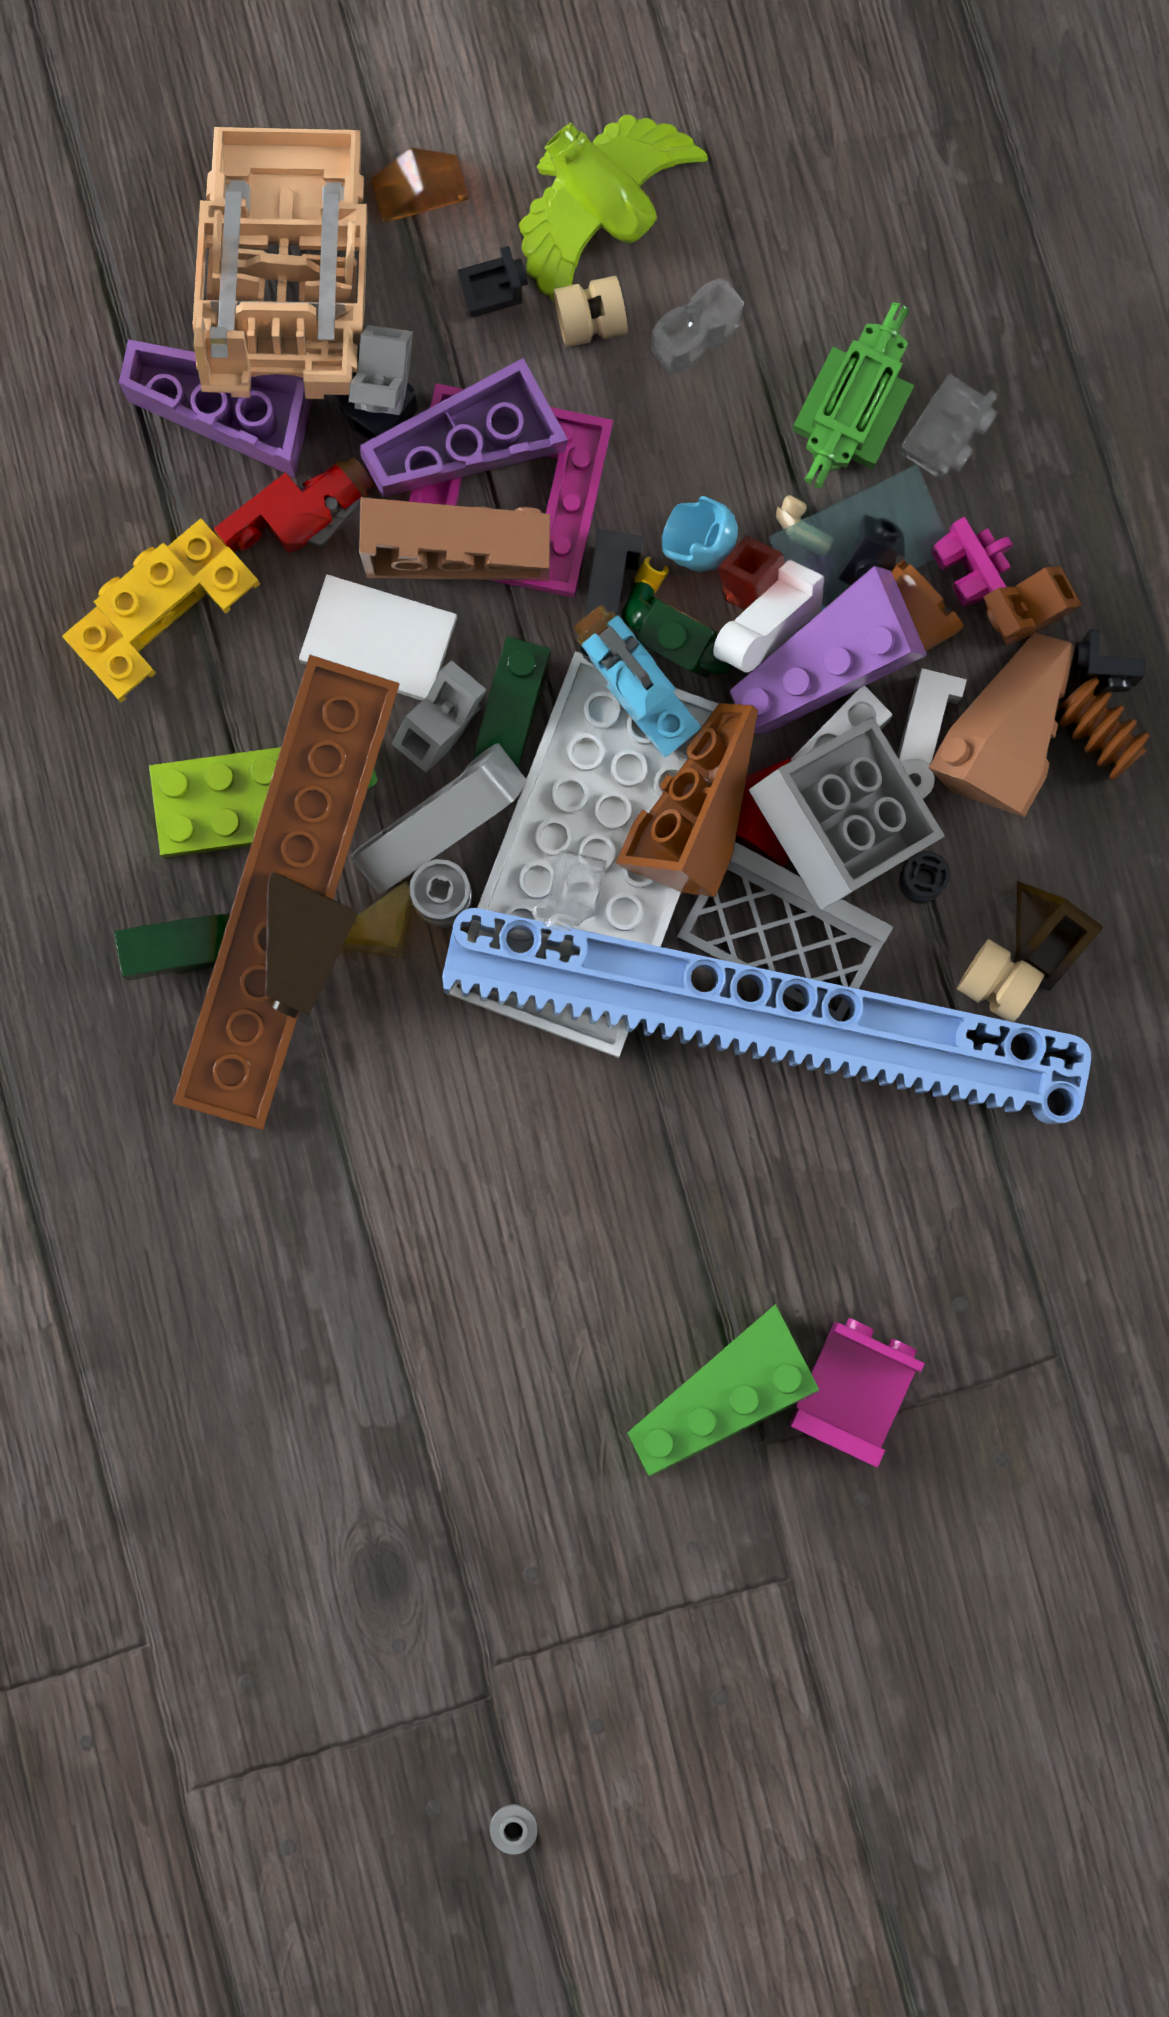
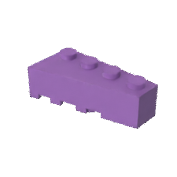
[119,339,312,478]
[360,358,568,497]
[730,566,927,734]

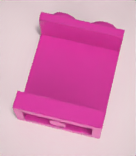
[788,1318,925,1468]

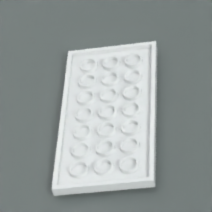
[446,651,718,1058]

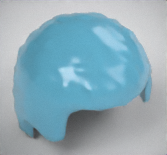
[661,496,738,573]

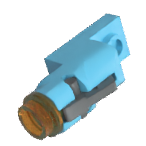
[573,604,701,758]

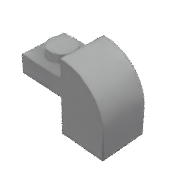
[349,325,413,415]
[391,660,487,772]

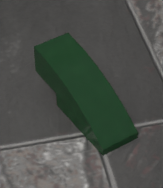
[114,913,230,981]

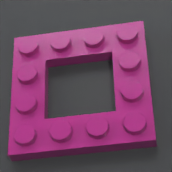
[409,383,613,598]

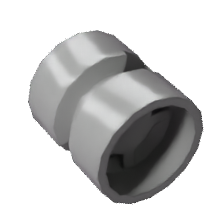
[409,859,473,928]

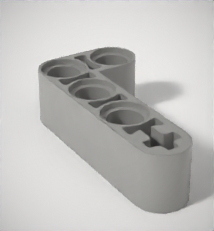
[350,743,526,894]

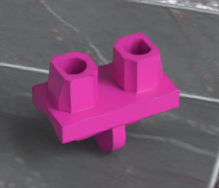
[931,517,1013,607]

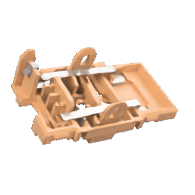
[193,127,368,399]

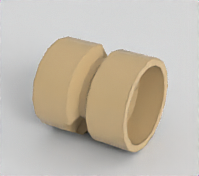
[553,276,628,348]
[956,939,1044,1022]

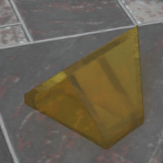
[341,881,413,959]

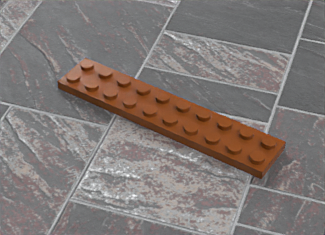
[173,654,400,1130]

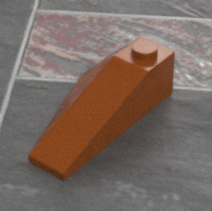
[616,703,758,897]

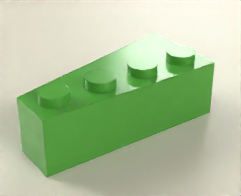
[627,1304,819,1477]

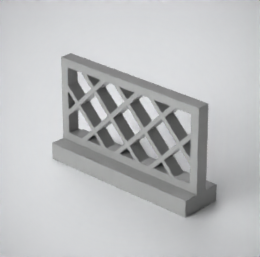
[677,842,893,1021]

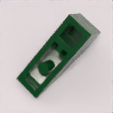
[472,636,551,769]

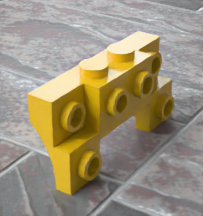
[62,518,260,703]

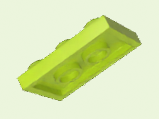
[149,747,281,858]

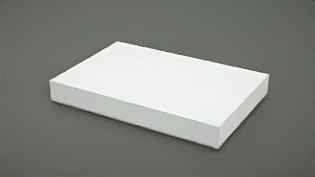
[298,574,457,701]

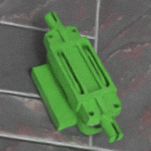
[792,302,914,488]

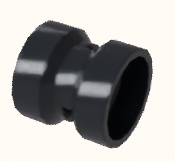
[899,851,950,904]

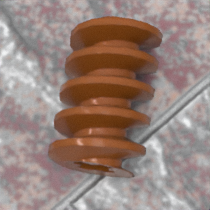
[1056,677,1150,781]

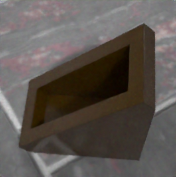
[1013,881,1103,991]

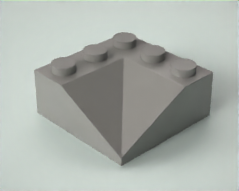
[749,717,945,910]

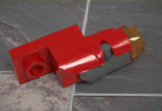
[214,456,375,553]

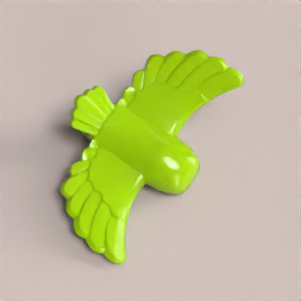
[519,114,708,303]

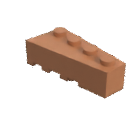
[359,497,550,581]

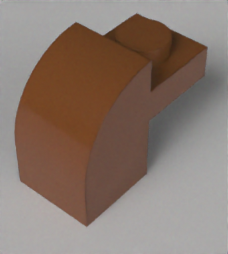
[983,566,1082,645]

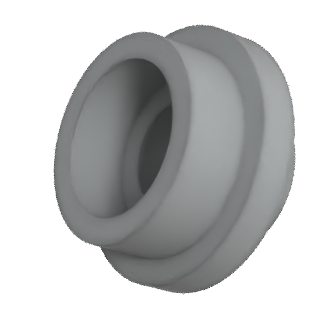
[490,1804,538,1854]

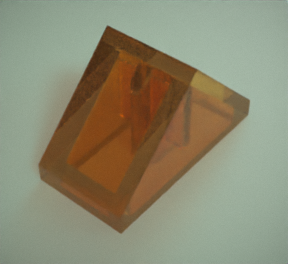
[371,147,469,223]

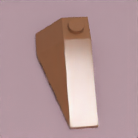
[928,632,1075,817]

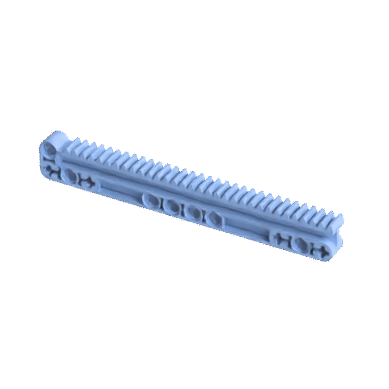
[442,908,1091,1124]

